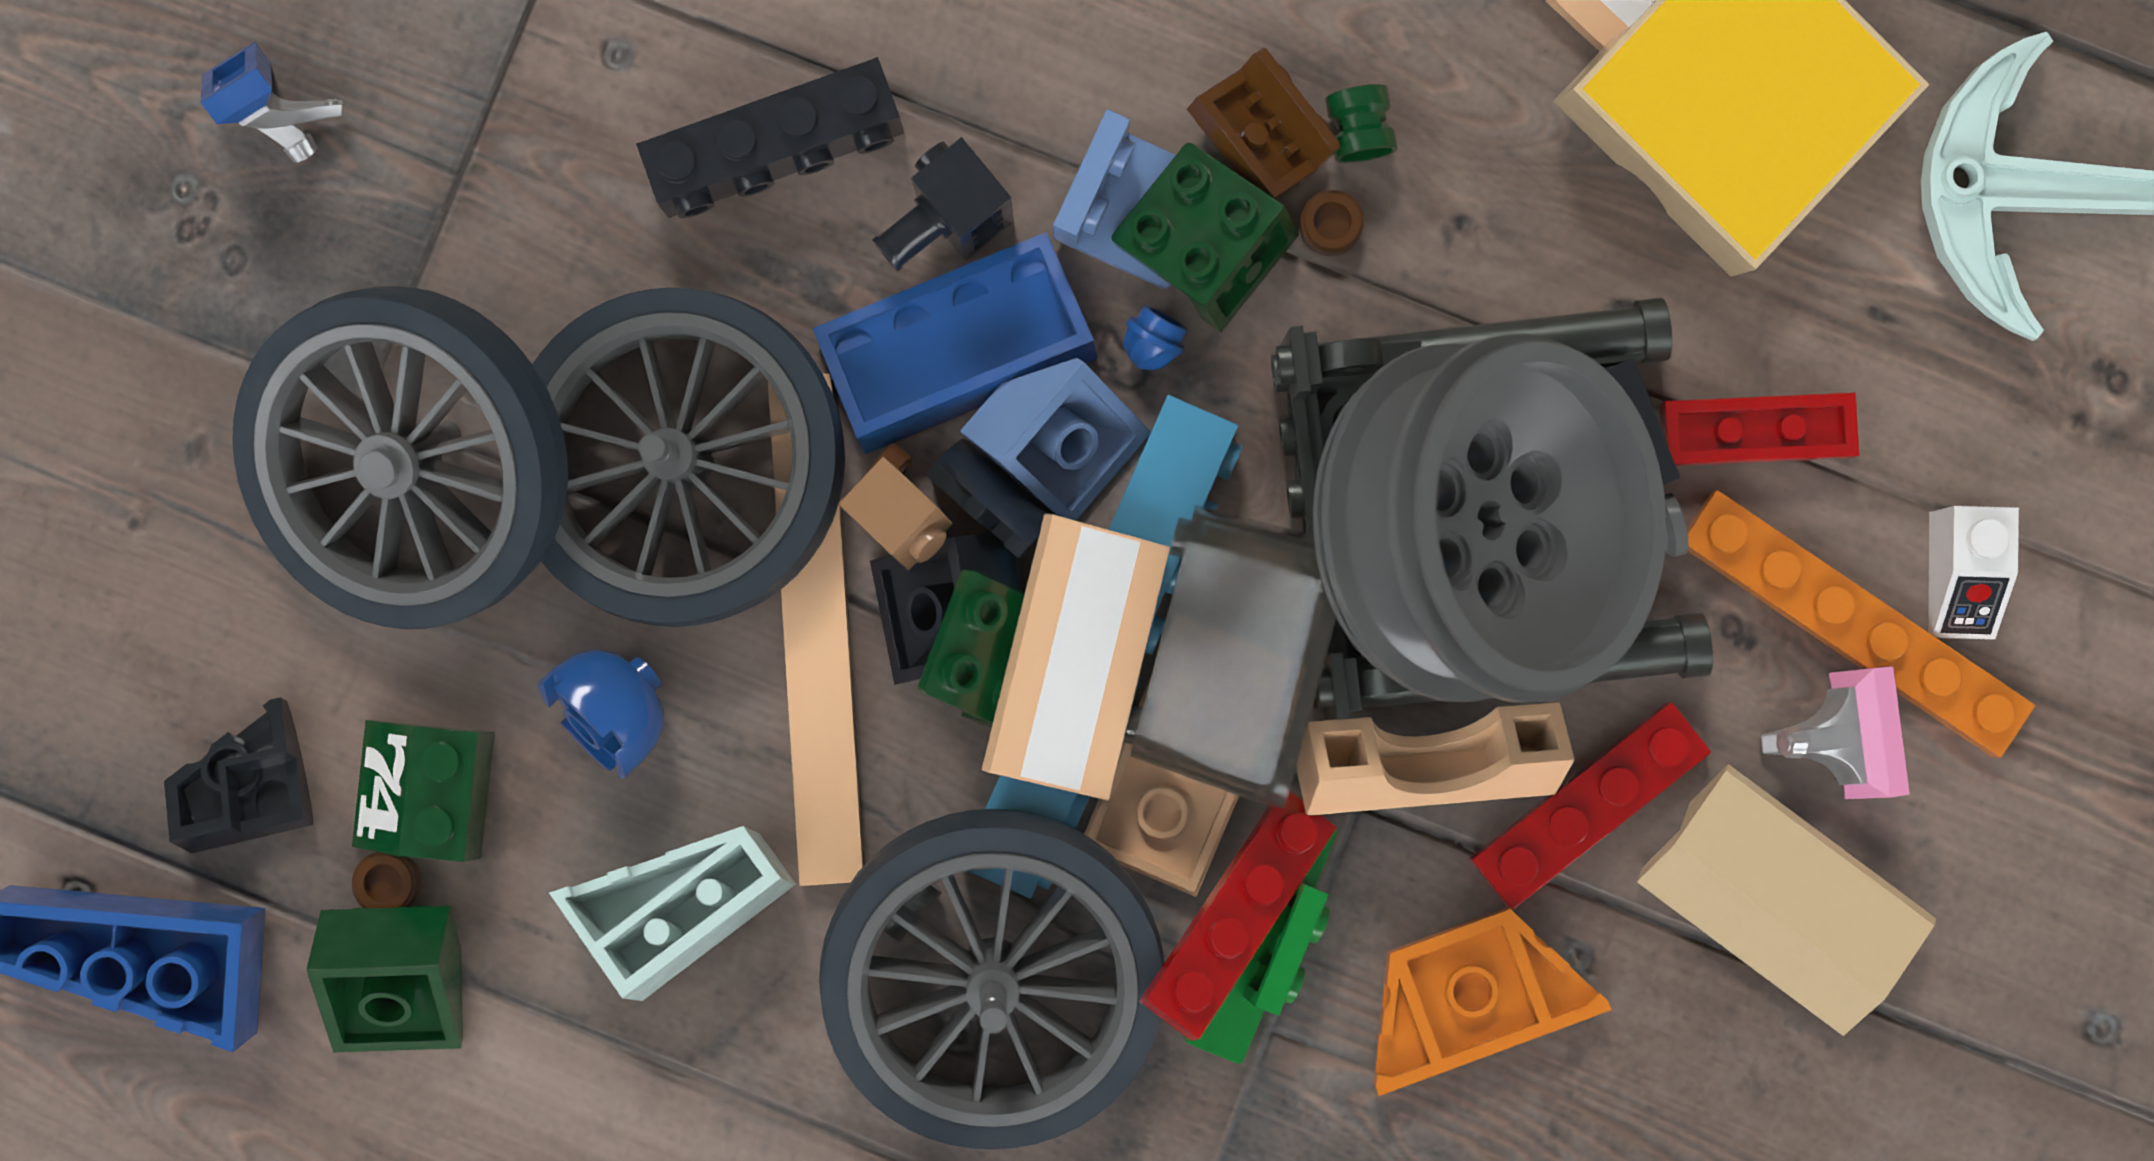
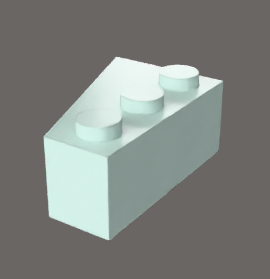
[549,826,796,1001]

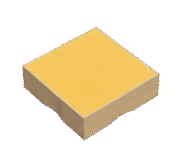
[1553,0,1929,277]

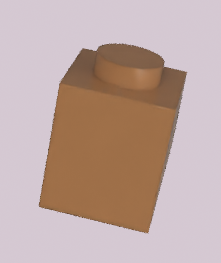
[838,456,953,571]

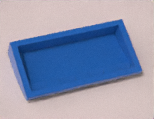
[812,232,1098,454]

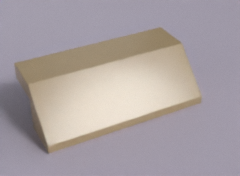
[1637,764,1936,1036]

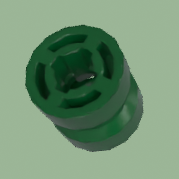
[1325,84,1398,163]

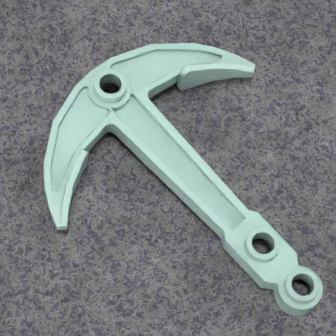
[1921,32,2154,341]

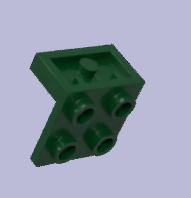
[1111,143,1299,332]
[918,569,1025,727]

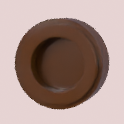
[1299,190,1364,256]
[352,852,421,908]

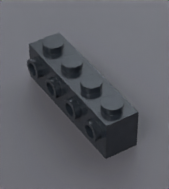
[636,57,905,218]

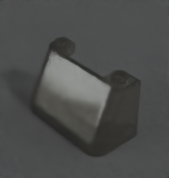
[1123,505,1336,809]

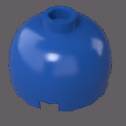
[537,649,664,779]

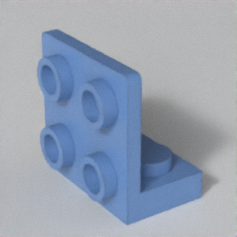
[1053,109,1176,289]

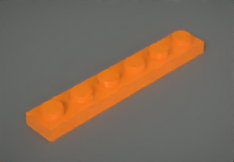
[1687,490,2036,758]

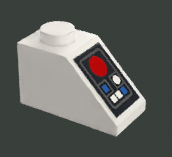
[1928,506,2019,640]

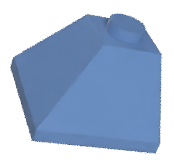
[960,358,1151,521]

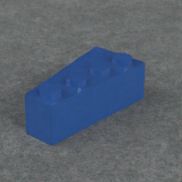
[0,885,266,1052]

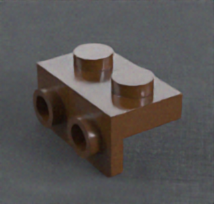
[1187,48,1340,200]

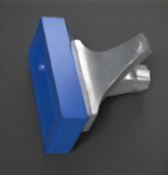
[200,41,343,163]

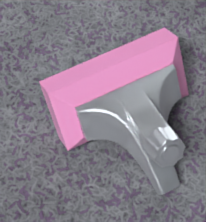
[1760,666,1910,799]

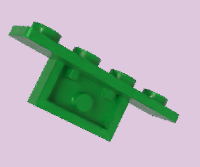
[1183,828,1337,1064]

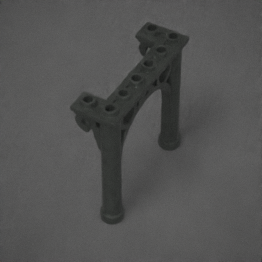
[1271,297,1713,720]

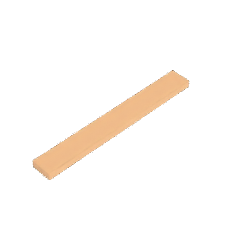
[768,373,864,886]

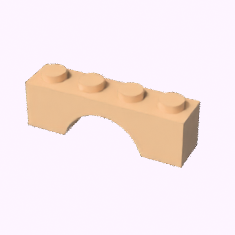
[1295,702,1575,815]

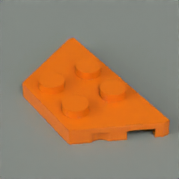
[1373,907,1612,1096]

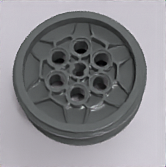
[1313,333,1666,702]

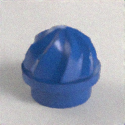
[1123,305,1188,370]

